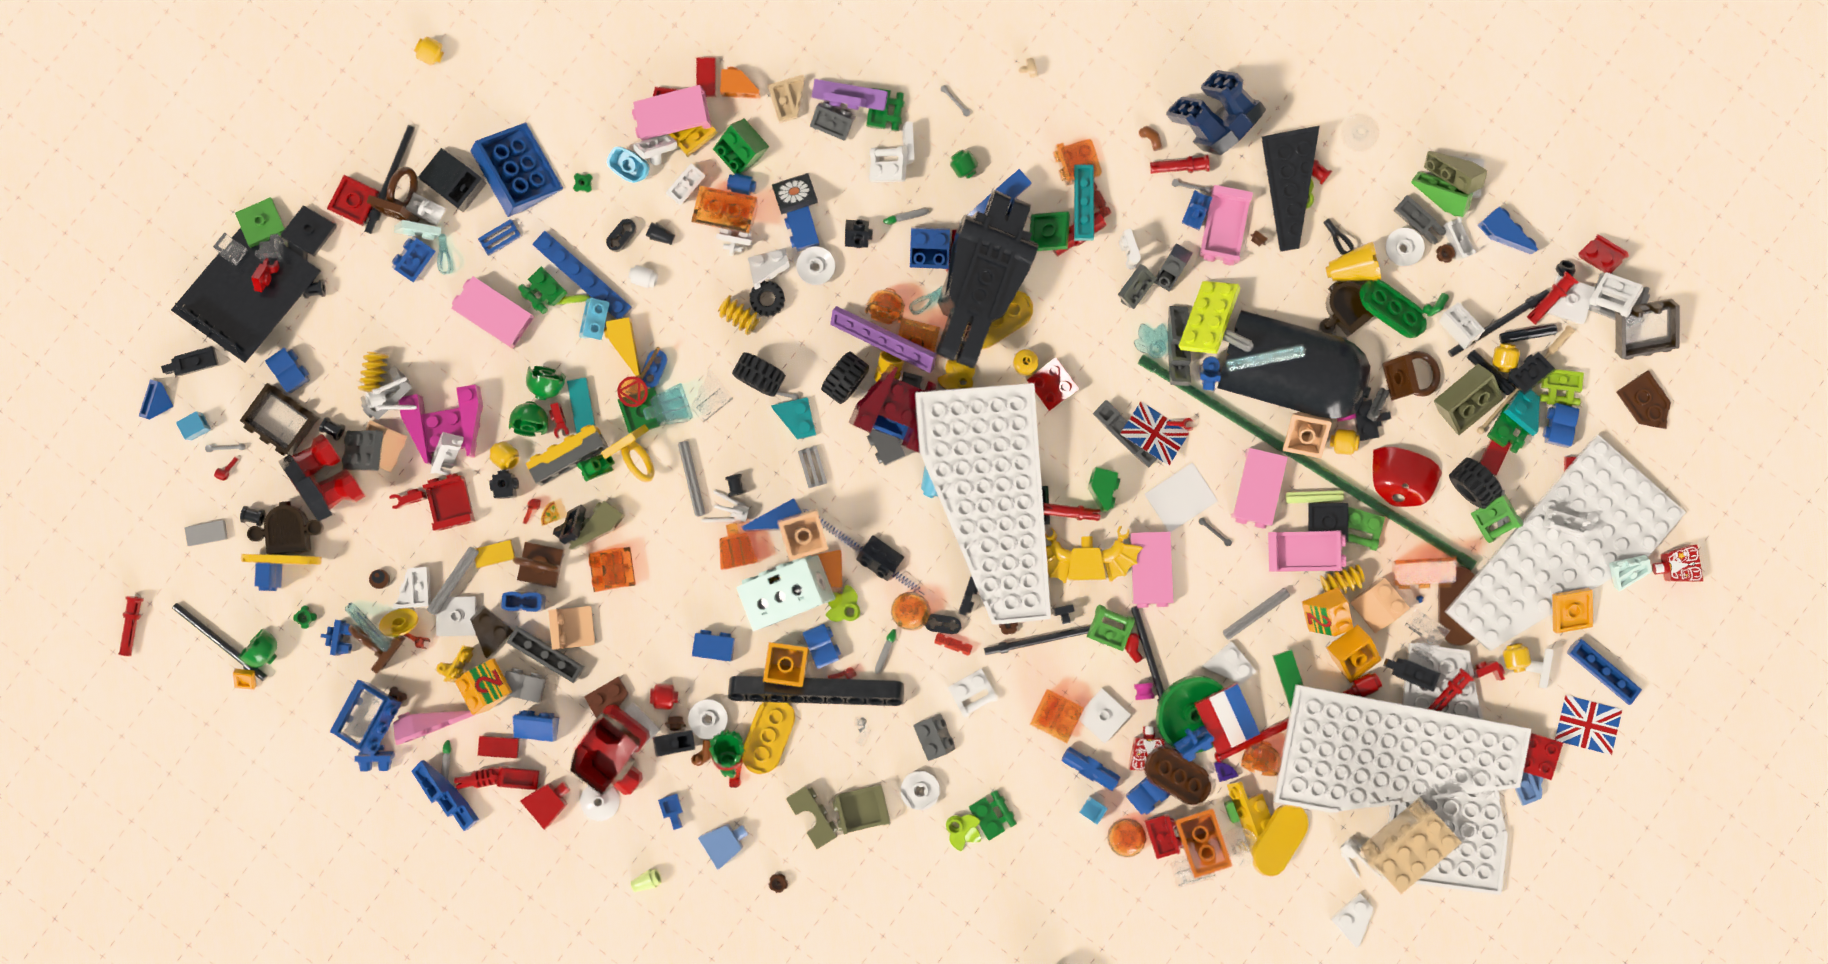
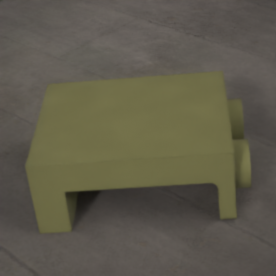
[832,784,891,835]

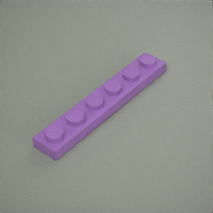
[830,306,937,373]

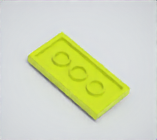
[1179,281,1241,354]

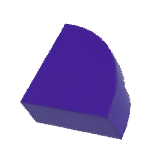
[1213,762,1239,782]

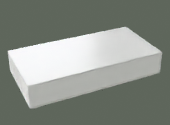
[902,122,914,164]

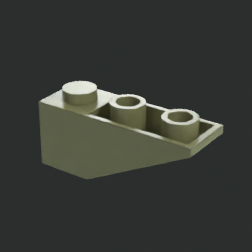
[1424,151,1487,195]
[569,500,625,550]

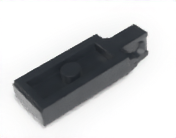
[161,346,219,376]
[1383,658,1441,692]

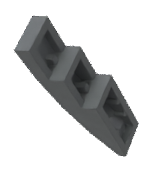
[1168,306,1191,386]

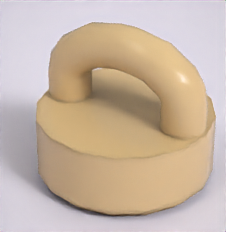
[1019,57,1037,78]

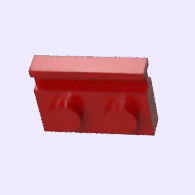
[1578,234,1629,274]

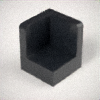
[902,371,923,388]

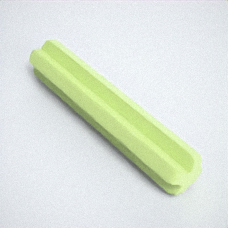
[1285,490,1344,504]

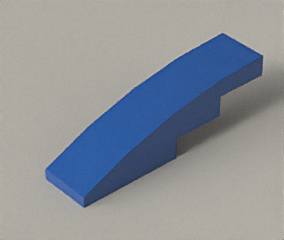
[968,168,1032,216]
[411,760,479,832]

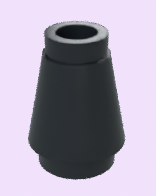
[645,222,675,245]

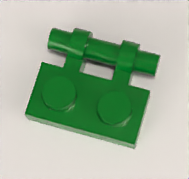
[866,88,905,132]
[518,266,568,314]
[1487,404,1530,454]
[968,790,1017,841]

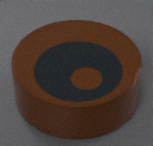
[369,569,390,589]

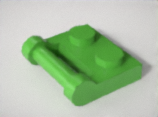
[1470,494,1524,543]
[1349,507,1385,551]
[1086,604,1135,651]

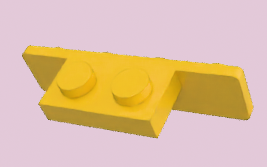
[1227,781,1271,853]

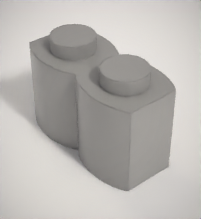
[505,668,547,703]

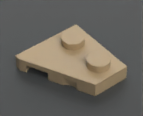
[768,75,805,123]

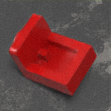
[1473,661,1505,681]

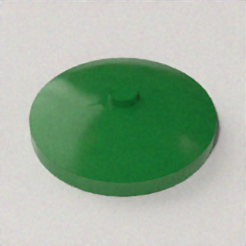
[1156,675,1225,753]

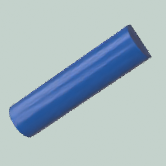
[1567,639,1642,705]

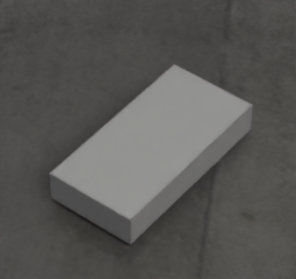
[184,520,228,547]

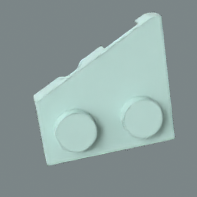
[393,220,441,240]
[1609,555,1652,592]

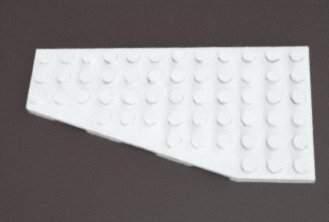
[915,383,1051,625]
[1444,435,1686,651]
[1381,643,1508,896]
[1273,684,1531,813]

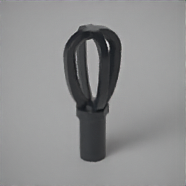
[1323,218,1354,255]

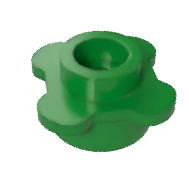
[573,173,593,193]
[293,605,317,629]

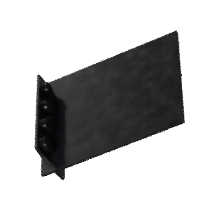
[171,227,321,363]

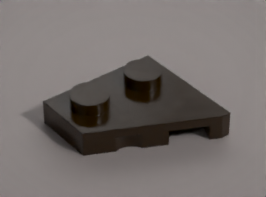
[470,605,513,658]

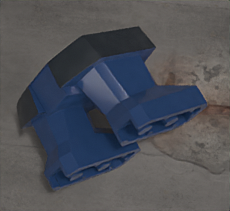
[1166,70,1266,155]

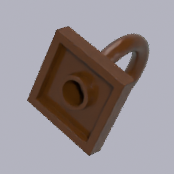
[367,166,420,223]
[1382,351,1441,401]
[513,542,564,588]
[348,624,406,674]

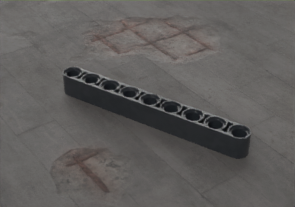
[728,676,904,706]

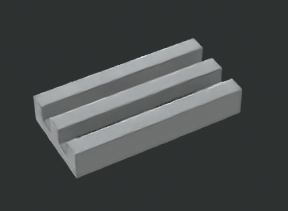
[798,446,827,489]

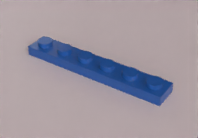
[532,230,632,319]

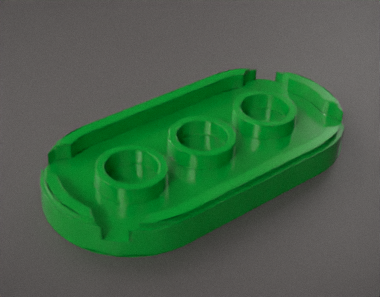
[1360,279,1427,338]

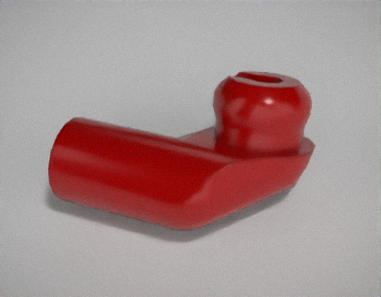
[1125,633,1143,663]

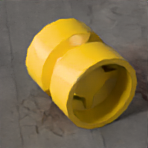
[874,351,904,382]

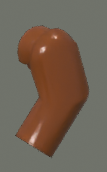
[1138,126,1163,151]
[691,740,711,766]

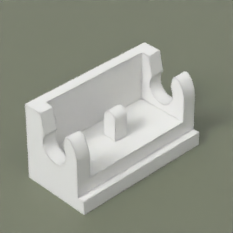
[665,163,705,205]
[1442,217,1477,262]
[1439,302,1485,350]
[430,432,464,475]
[1542,507,1591,537]

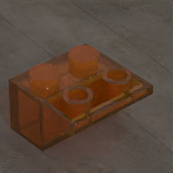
[588,547,636,592]
[1030,689,1085,743]

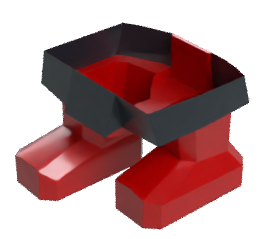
[278,434,365,522]

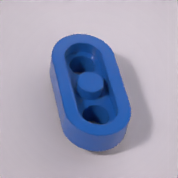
[640,350,668,388]

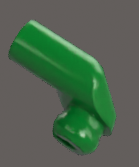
[1422,293,1450,317]

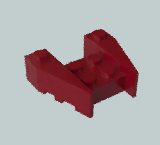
[848,365,936,453]

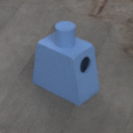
[698,824,749,870]

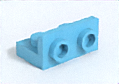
[578,298,609,340]

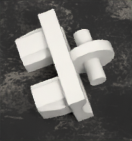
[406,192,446,226]
[715,223,753,257]

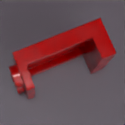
[423,473,475,532]

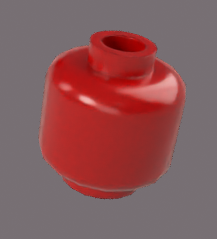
[650,684,678,710]

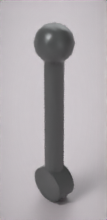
[1198,518,1232,547]

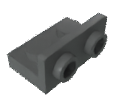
[809,101,856,141]
[1117,264,1157,309]

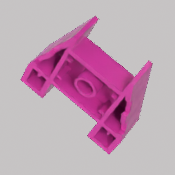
[398,384,483,465]

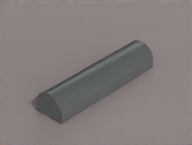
[506,626,585,683]

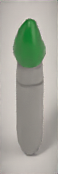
[883,208,930,225]
[875,629,896,674]
[441,740,452,780]

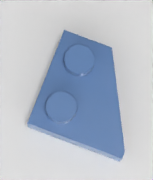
[1514,772,1543,806]

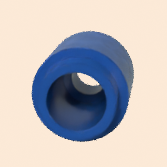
[727,173,757,196]

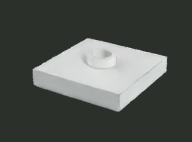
[1546,276,1595,325]
[436,596,477,637]
[1075,688,1131,744]

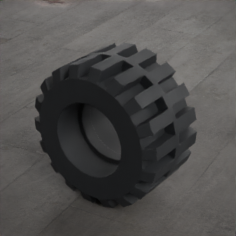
[821,351,870,404]
[732,352,786,397]
[1448,457,1503,509]

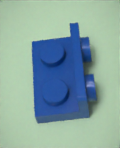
[391,236,436,283]

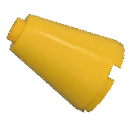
[1325,242,1381,281]

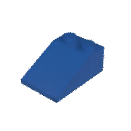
[741,498,803,532]

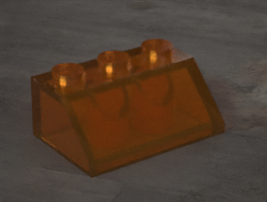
[691,186,758,234]
[1392,557,1456,590]

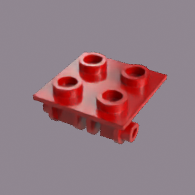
[1027,358,1079,411]
[1523,733,1563,780]

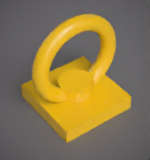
[601,424,655,482]

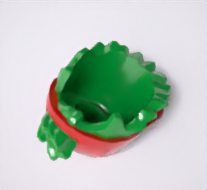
[709,730,745,778]

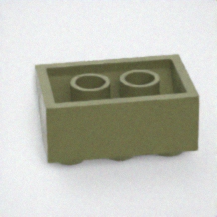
[1434,364,1504,435]

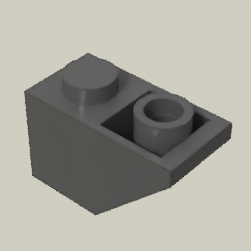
[1154,243,1193,292]
[866,429,906,467]

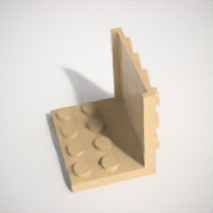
[1360,797,1462,894]

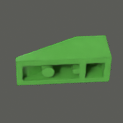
[1411,171,1473,217]

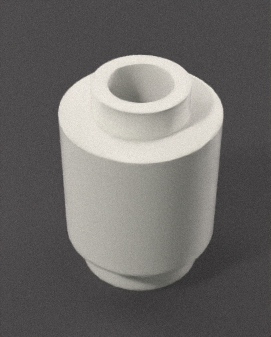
[628,265,658,289]

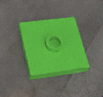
[235,197,285,248]

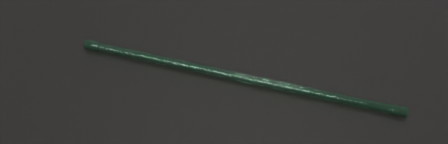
[1137,354,1477,570]

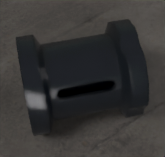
[303,279,326,299]
[319,417,346,441]
[725,474,746,497]
[240,505,266,526]

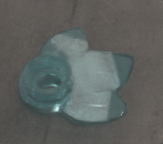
[1133,324,1168,359]

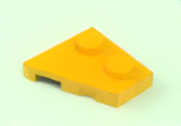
[668,125,717,157]

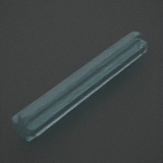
[1226,345,1305,371]
[345,602,391,651]

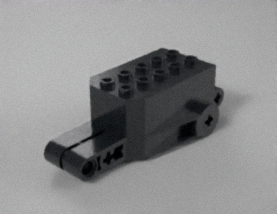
[936,190,1039,369]

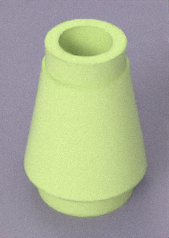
[630,869,662,892]

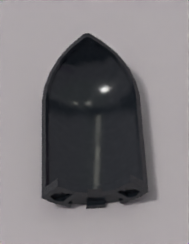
[1217,310,1372,419]

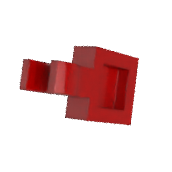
[251,258,280,292]
[549,402,570,439]
[389,489,427,509]

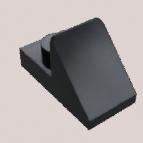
[652,730,696,757]

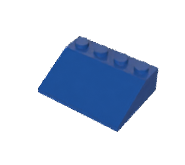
[470,122,563,217]

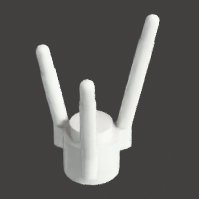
[365,377,417,411]
[701,490,749,524]
[1339,838,1381,878]

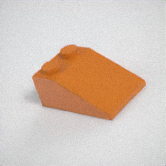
[1175,809,1233,879]

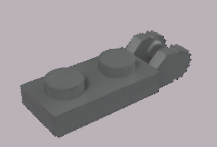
[1393,195,1446,245]

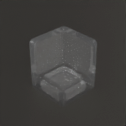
[213,232,248,265]
[255,234,284,262]

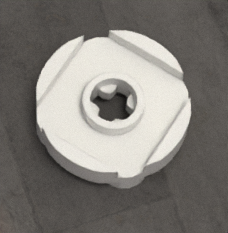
[901,771,940,811]

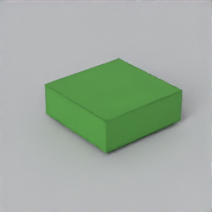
[1224,800,1240,823]

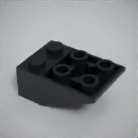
[417,148,487,213]

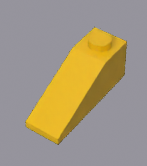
[604,317,641,378]

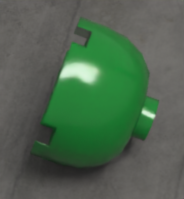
[525,366,566,400]
[508,401,548,437]
[238,628,278,668]

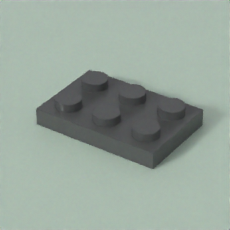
[342,430,383,471]

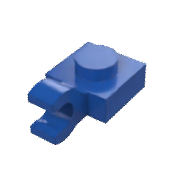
[658,793,683,830]

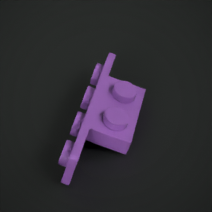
[811,79,888,111]

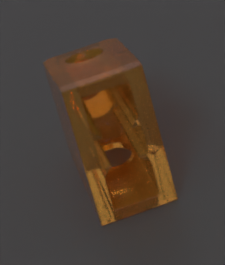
[719,523,759,570]

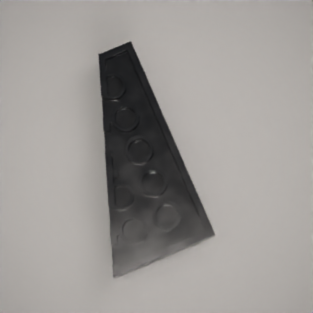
[1261,125,1320,252]

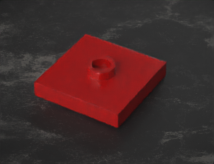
[327,175,380,227]

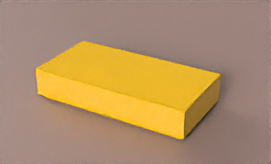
[475,540,516,568]

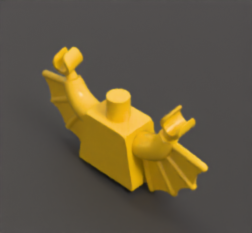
[1045,526,1143,583]

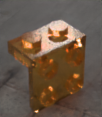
[1053,139,1102,186]

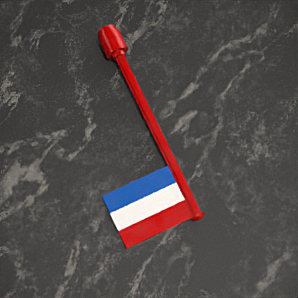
[1194,673,1382,763]

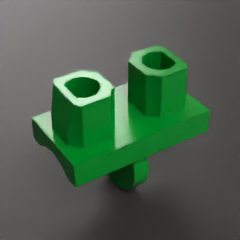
[577,454,615,482]

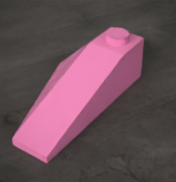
[393,710,480,745]

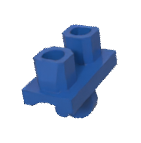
[1181,190,1213,230]
[1199,356,1221,391]
[320,620,352,656]
[1174,725,1214,761]
[354,745,395,772]

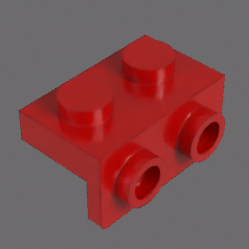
[1144,814,1183,859]

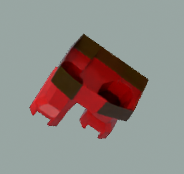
[570,704,650,796]

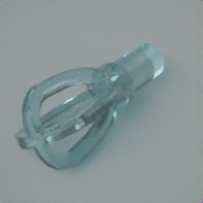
[437,234,454,275]
[909,286,943,315]

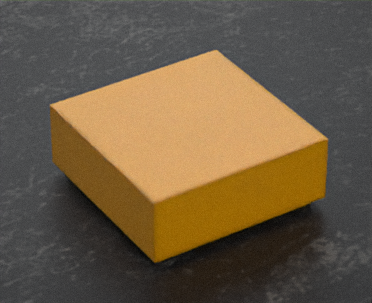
[233,668,256,690]

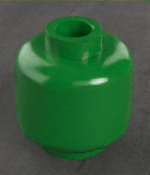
[950,149,978,179]

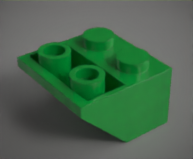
[713,118,770,174]
[1087,467,1121,513]

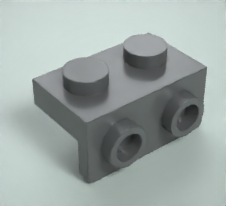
[913,713,956,761]

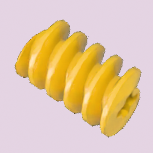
[718,295,761,336]
[358,352,389,392]
[1320,564,1365,594]

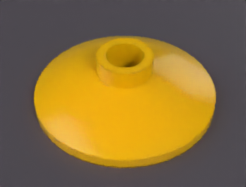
[379,608,418,637]

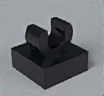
[1053,604,1075,625]

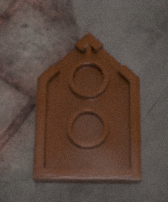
[1616,370,1671,429]

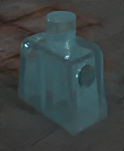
[643,383,694,426]

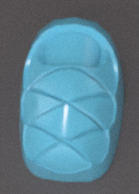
[607,146,650,183]

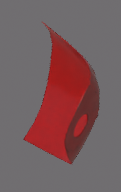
[1373,447,1442,507]

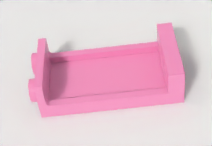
[632,85,712,141]
[1199,185,1253,266]
[451,276,534,349]
[1231,448,1288,529]
[1268,531,1346,572]
[1129,532,1173,608]

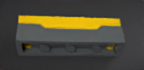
[525,425,608,486]

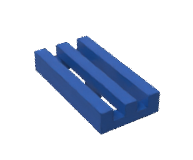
[478,219,522,256]

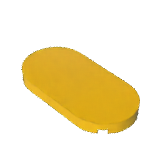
[963,291,1033,349]
[241,554,322,565]
[742,702,795,774]
[1251,804,1308,877]

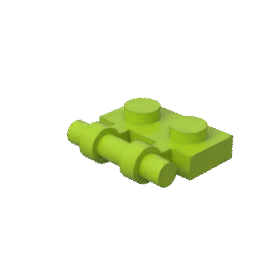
[1540,369,1584,407]

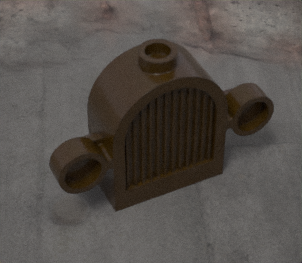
[1319,281,1374,337]
[247,501,324,555]

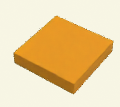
[1552,588,1593,633]

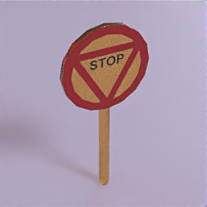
[617,346,660,407]

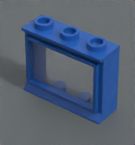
[329,679,402,756]

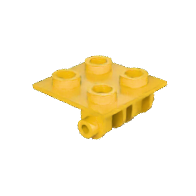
[436,645,474,682]

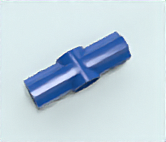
[1061,746,1120,791]

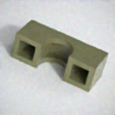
[786,785,839,850]

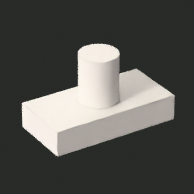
[633,134,677,165]
[1526,648,1554,689]

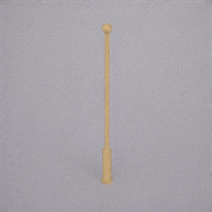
[1477,325,1575,434]

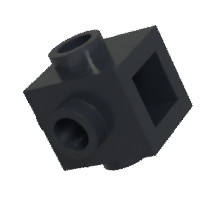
[845,219,873,248]
[489,470,519,499]

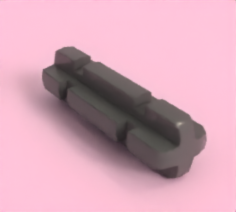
[1367,388,1389,421]

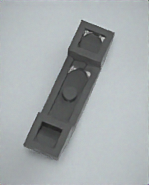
[1092,400,1157,468]

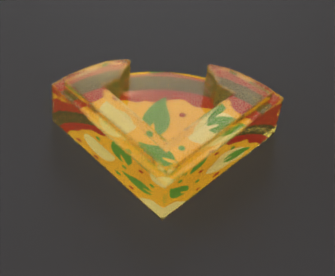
[541,501,561,526]

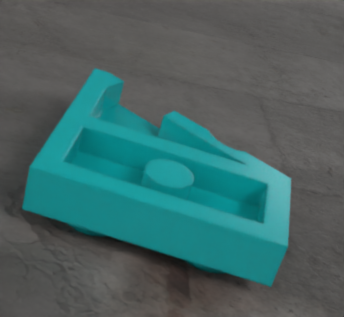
[1504,390,1540,436]
[771,397,816,440]

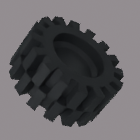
[749,280,785,317]

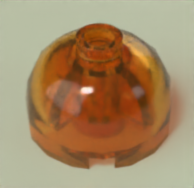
[865,288,905,324]
[890,592,931,631]
[1241,741,1281,777]
[1107,818,1147,858]

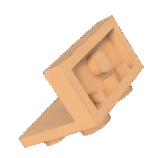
[548,606,595,649]

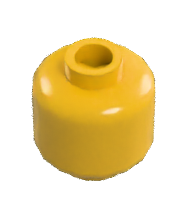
[414,36,444,65]
[1492,343,1520,372]
[1013,349,1039,376]
[1330,429,1359,455]
[490,441,519,470]
[1503,643,1531,673]

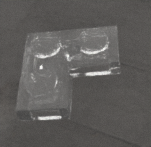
[1404,608,1450,661]

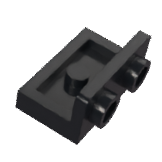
[856,535,905,581]

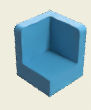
[176,411,212,441]
[1079,796,1108,825]

